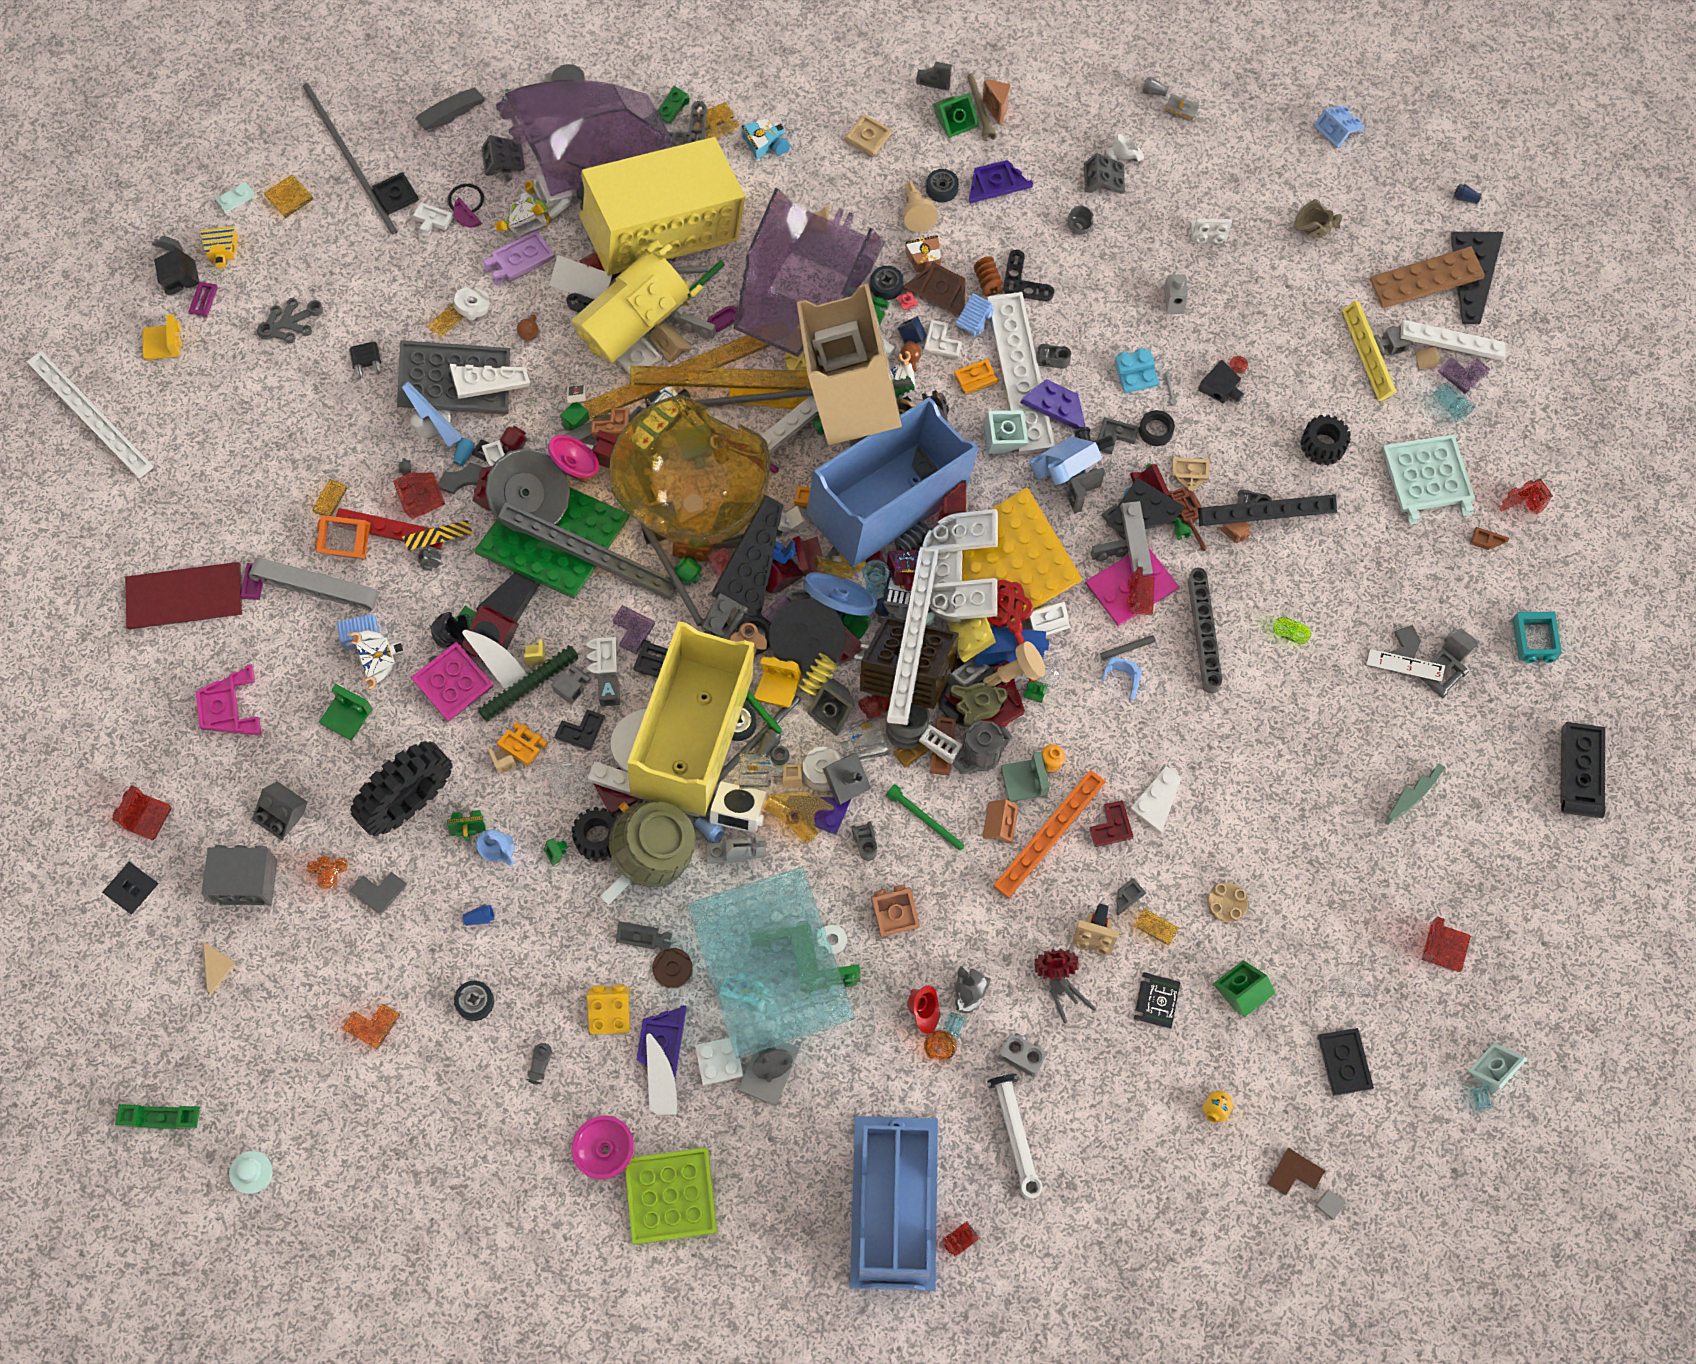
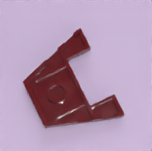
[945,660,1025,727]

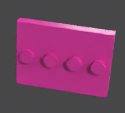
[1085,547,1179,626]

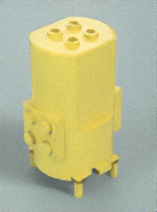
[571,240,703,363]

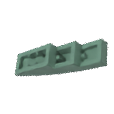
[1385,763,1445,825]

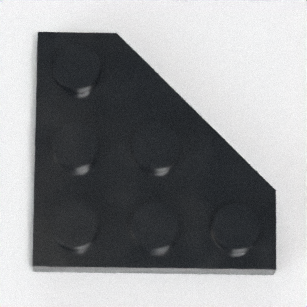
[1106,478,1185,534]

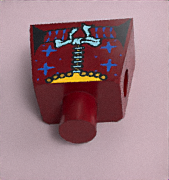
[887,550,919,591]

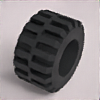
[1301,414,1351,465]
[572,807,617,861]

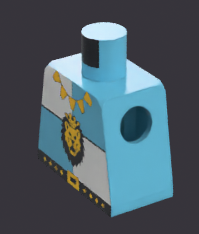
[741,119,785,159]

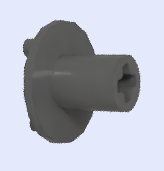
[752,1040,793,1082]

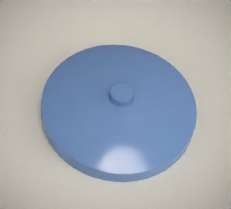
[803,572,877,616]

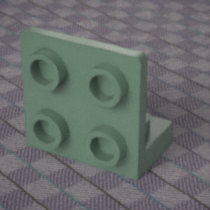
[1001,752,1049,802]

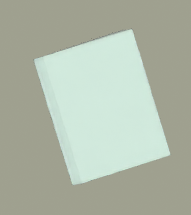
[1468,1043,1527,1094]

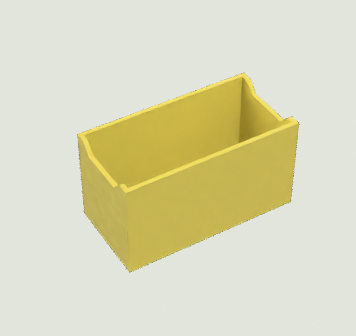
[579,137,745,276]
[627,621,755,817]

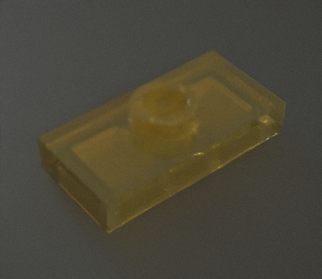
[428,302,465,337]
[1134,908,1179,946]

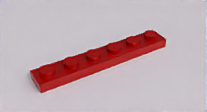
[333,508,443,550]

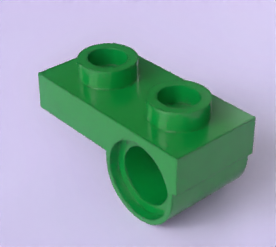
[656,86,690,124]

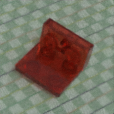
[1499,478,1553,515]
[1127,566,1155,616]
[1421,916,1471,972]

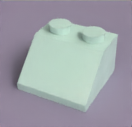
[983,410,1028,454]

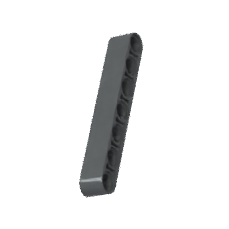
[1188,567,1222,694]

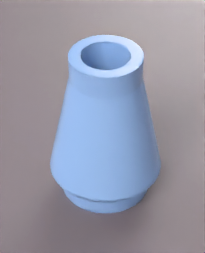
[694,817,724,843]

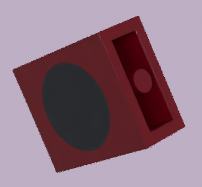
[461,606,519,664]

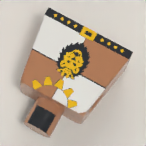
[905,235,941,273]

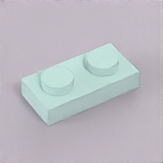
[216,182,255,213]

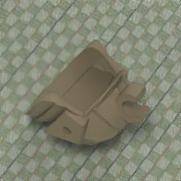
[1295,199,1342,238]

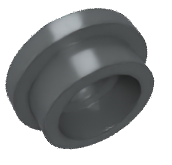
[399,458,411,476]
[770,746,790,765]

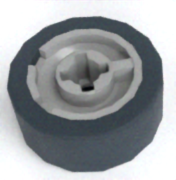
[454,980,494,1021]

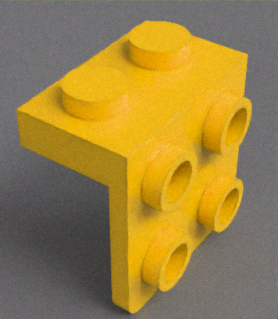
[143,314,182,360]
[754,656,802,708]
[587,984,630,1034]

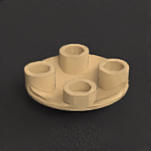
[1208,883,1248,922]

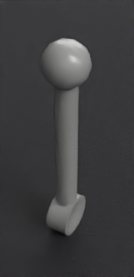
[1164,372,1177,406]

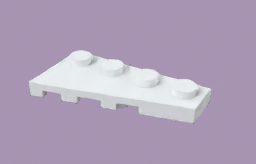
[449,364,530,399]

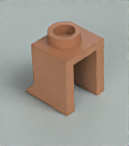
[1220,522,1251,544]

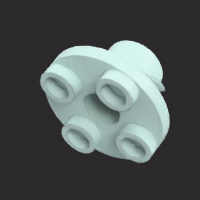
[229,1151,273,1194]

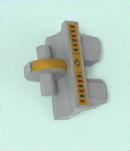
[1164,94,1200,121]

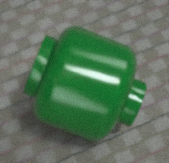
[674,557,702,585]

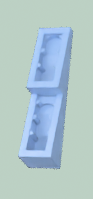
[402,382,462,447]

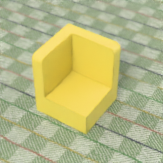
[524,639,545,665]

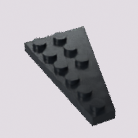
[1450,232,1504,324]
[710,495,783,618]

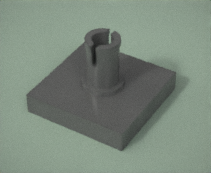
[822,753,871,805]

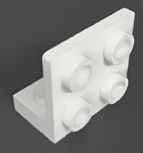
[1191,219,1232,243]

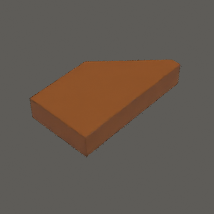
[1470,527,1509,550]

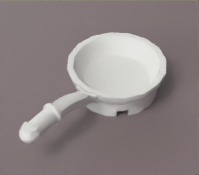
[802,746,887,792]

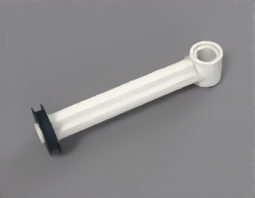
[987,1073,1042,1200]

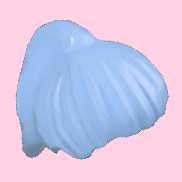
[476,829,515,866]

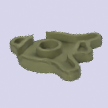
[950,683,1007,728]

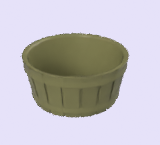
[609,801,696,887]

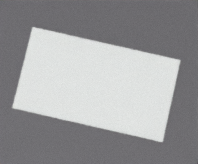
[549,255,612,300]

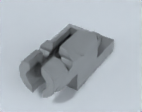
[707,836,767,864]

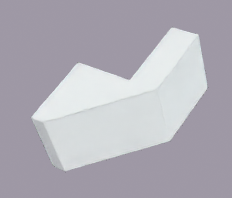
[778,506,813,532]

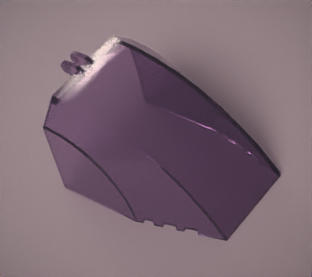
[733,187,885,357]

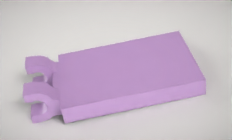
[483,230,555,285]

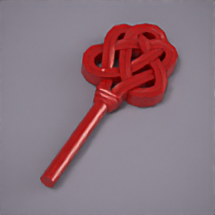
[988,580,1036,682]

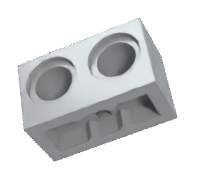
[998,1033,1047,1078]

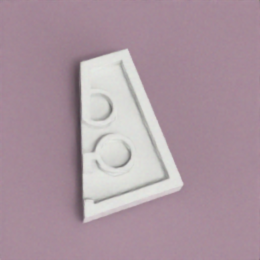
[1130,766,1182,834]

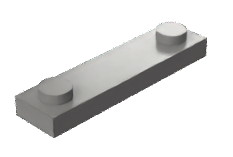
[1120,501,1153,577]

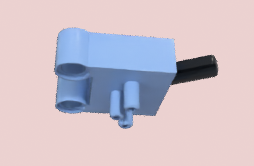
[1029,435,1114,484]

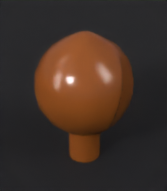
[516,314,538,340]
[900,341,921,372]

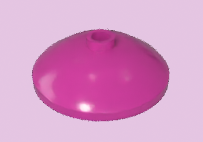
[548,435,599,478]
[571,1116,634,1180]

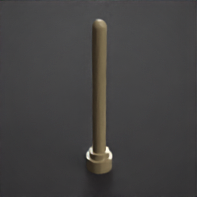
[967,73,997,141]

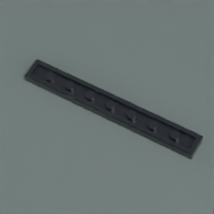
[1198,494,1337,527]

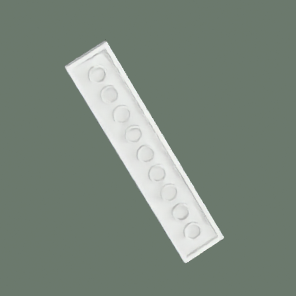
[987,292,1055,455]

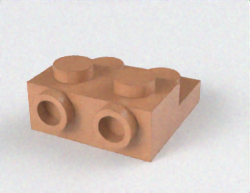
[870,884,920,937]

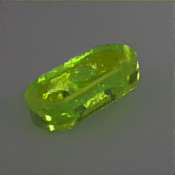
[1273,617,1311,644]

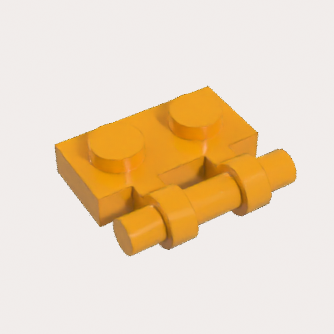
[497,722,548,767]

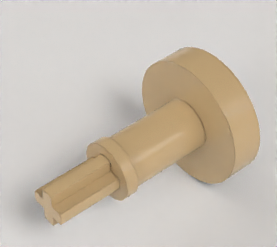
[902,181,938,232]
[983,641,1045,687]

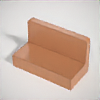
[983,799,1019,843]

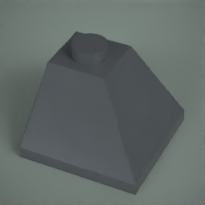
[806,678,855,736]

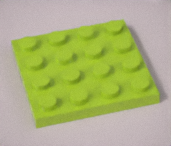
[625,1147,718,1245]

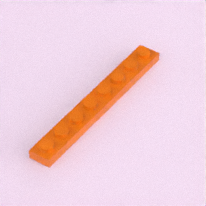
[993,770,1106,899]

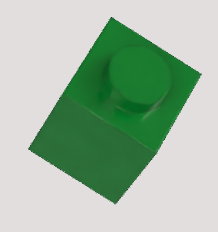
[560,402,590,431]

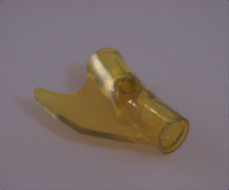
[763,791,834,844]

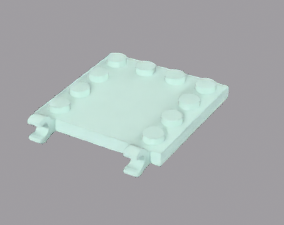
[1382,435,1475,524]

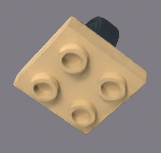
[1072,904,1119,955]

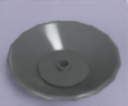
[485,448,570,533]

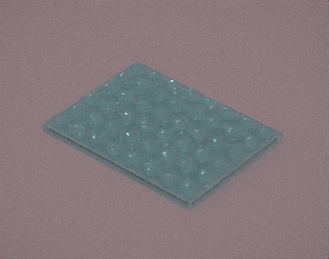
[687,866,855,1059]

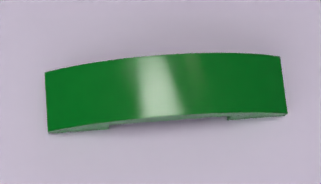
[115,1104,201,1129]

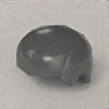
[1067,205,1094,234]

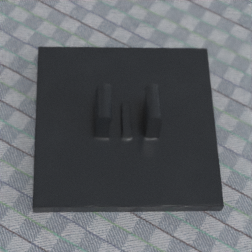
[102,861,159,915]

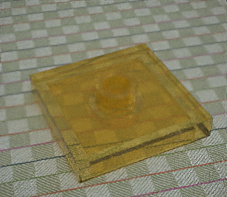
[264,174,314,218]

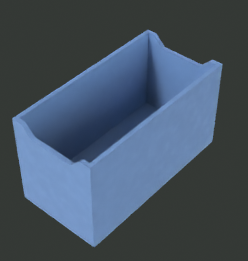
[806,397,979,568]

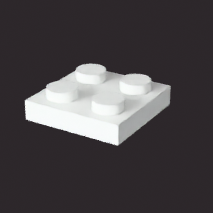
[695,1036,743,1086]

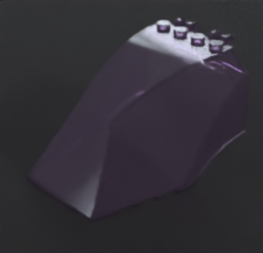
[496,80,675,196]

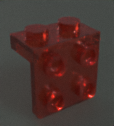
[112,785,172,840]

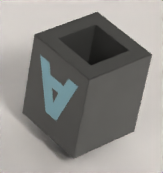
[598,675,620,706]

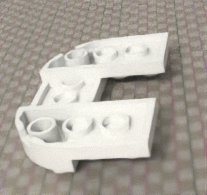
[922,509,998,623]

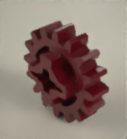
[1034,949,1079,980]

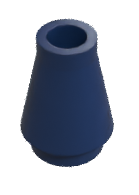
[1454,184,1482,204]

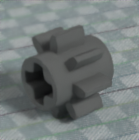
[418,546,441,571]

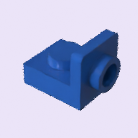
[772,541,796,564]

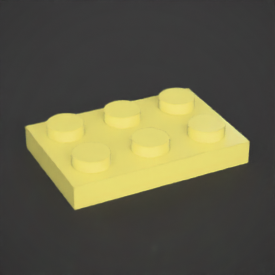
[947,617,996,663]

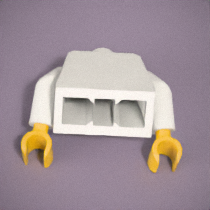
[524,173,578,227]

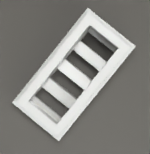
[919,725,963,765]

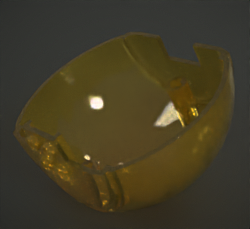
[609,395,771,548]

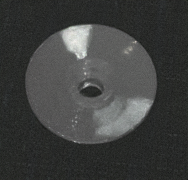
[1034,654,1064,687]

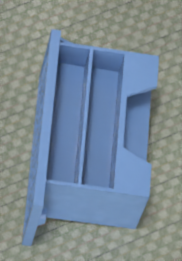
[850,1116,938,1291]

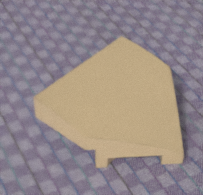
[1172,457,1210,492]

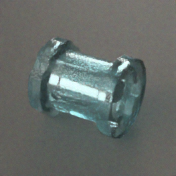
[942,1012,967,1039]
[1470,1086,1493,1111]

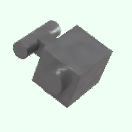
[1374,326,1411,356]
[1442,628,1479,662]
[552,665,592,705]

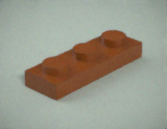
[930,716,956,776]

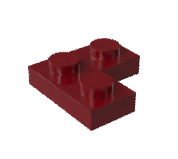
[1089,800,1134,847]

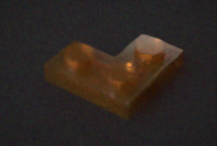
[342,1003,400,1050]

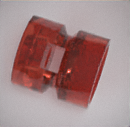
[858,694,891,722]

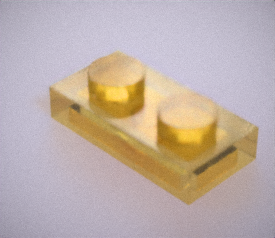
[312,479,348,516]
[813,556,854,579]

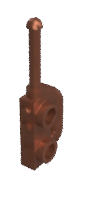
[1169,487,1207,551]

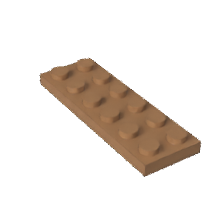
[1370,246,1485,308]

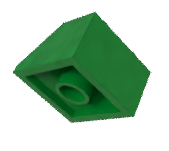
[1213,960,1275,1017]

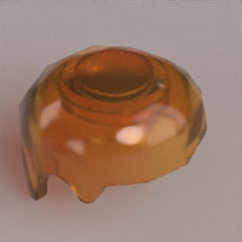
[924,1029,957,1061]

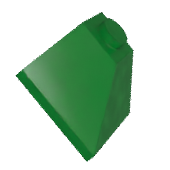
[933,93,979,138]

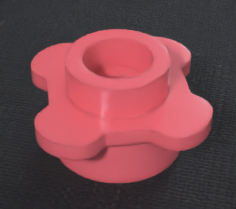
[897,291,918,310]

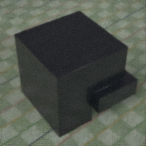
[154,248,199,295]

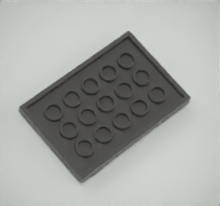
[397,340,510,414]

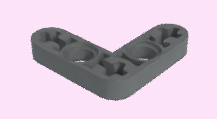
[654,101,708,149]

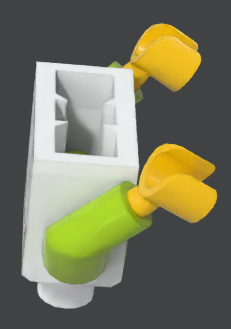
[494,193,548,236]

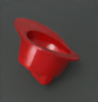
[907,985,941,1034]

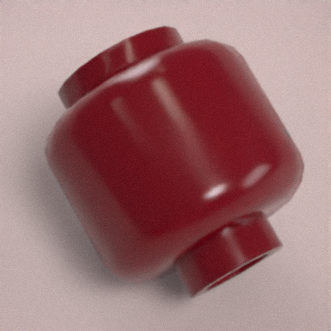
[500,425,527,452]

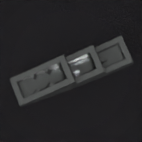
[416,87,485,130]

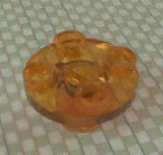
[307,856,348,889]

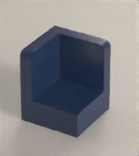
[897,316,927,343]

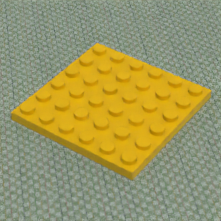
[962,487,1083,626]

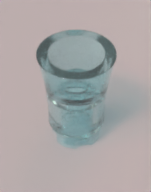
[1434,382,1475,422]
[863,560,890,596]

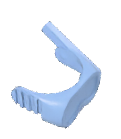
[1102,657,1142,700]

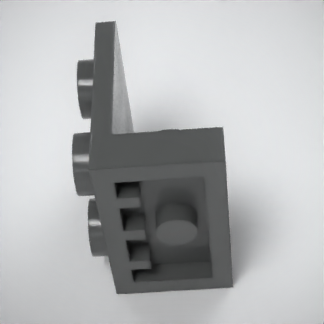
[481,135,525,176]
[1084,153,1125,193]
[1066,468,1105,513]

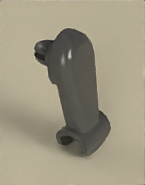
[527,1043,552,1085]

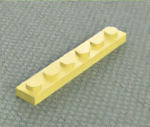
[1342,301,1396,401]

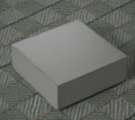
[1316,1189,1346,1220]

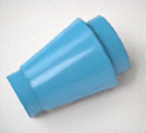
[453,438,475,466]

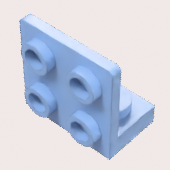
[1313,106,1365,147]

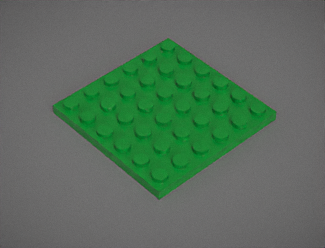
[475,487,629,599]

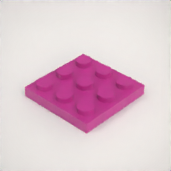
[411,642,494,722]

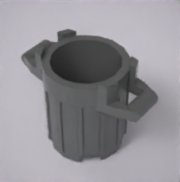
[952,720,1012,775]

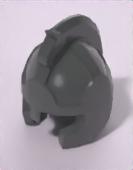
[954,966,991,1013]

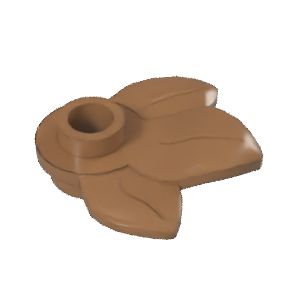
[729,623,767,656]

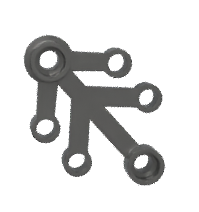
[257,298,323,343]

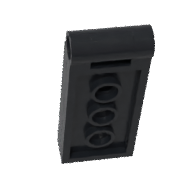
[1560,722,1606,819]

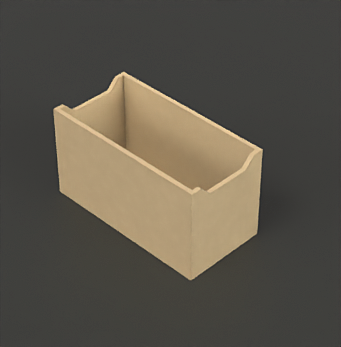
[797,284,902,446]

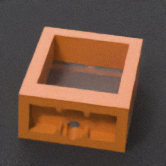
[315,515,370,559]

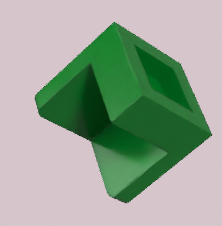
[842,613,870,639]

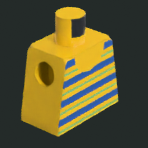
[200,226,238,269]

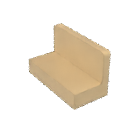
[648,324,692,362]

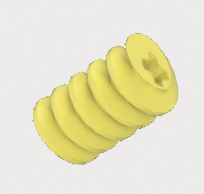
[798,653,838,696]

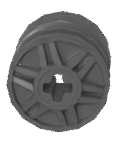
[885,704,930,749]

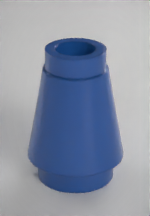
[463,904,495,926]

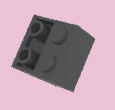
[252,781,308,840]

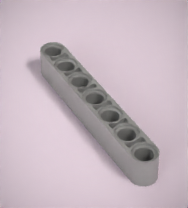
[249,558,379,611]

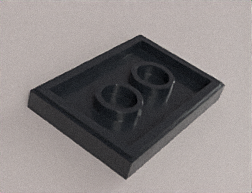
[1318,1028,1374,1096]

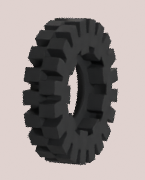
[350,741,453,836]

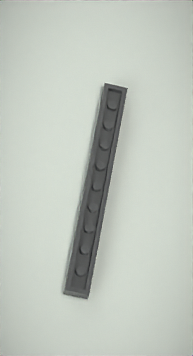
[497,502,676,600]

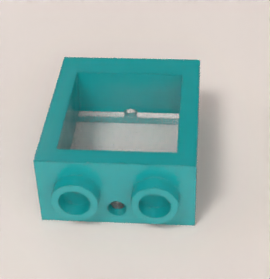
[1512,611,1562,663]

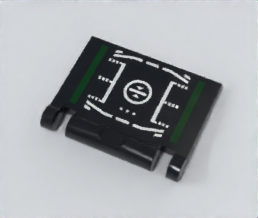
[1133,972,1180,1029]

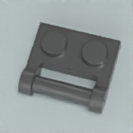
[701,593,749,640]
[1418,648,1469,698]

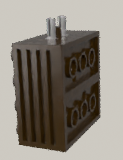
[854,616,959,709]

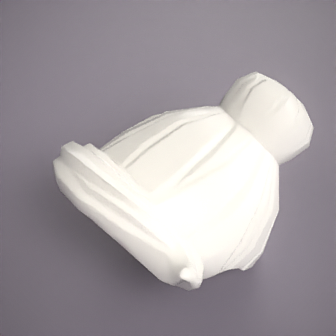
[1106,134,1144,161]
[411,410,451,438]

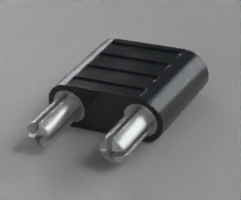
[349,342,381,379]

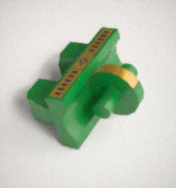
[447,810,486,842]

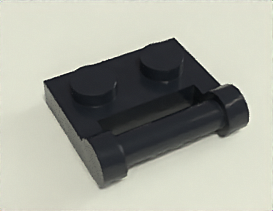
[633,640,668,678]

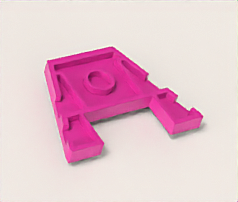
[196,664,262,735]

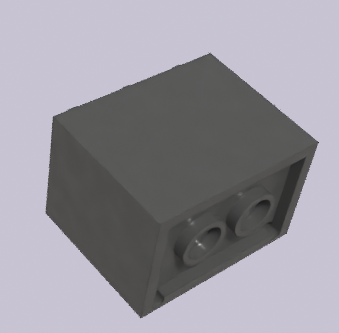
[201,845,277,905]

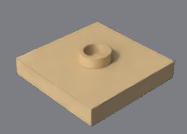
[845,114,892,157]

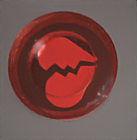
[1229,356,1248,374]

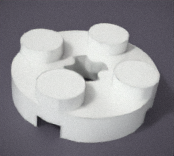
[453,287,490,320]

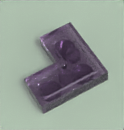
[1438,357,1490,394]
[613,605,655,655]

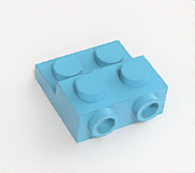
[1114,348,1159,393]

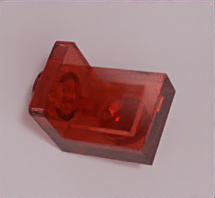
[943,1221,980,1257]

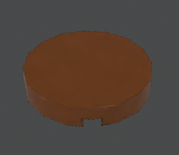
[652,948,693,988]

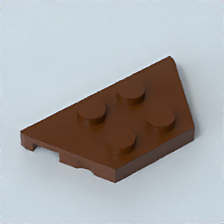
[903,262,966,316]

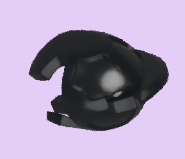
[430,612,468,647]

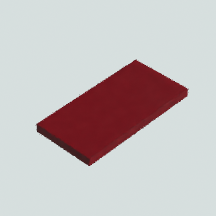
[125,562,242,630]

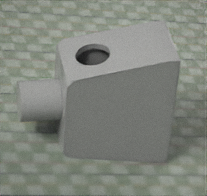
[1164,274,1188,314]

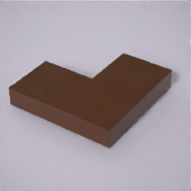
[1267,1148,1325,1196]

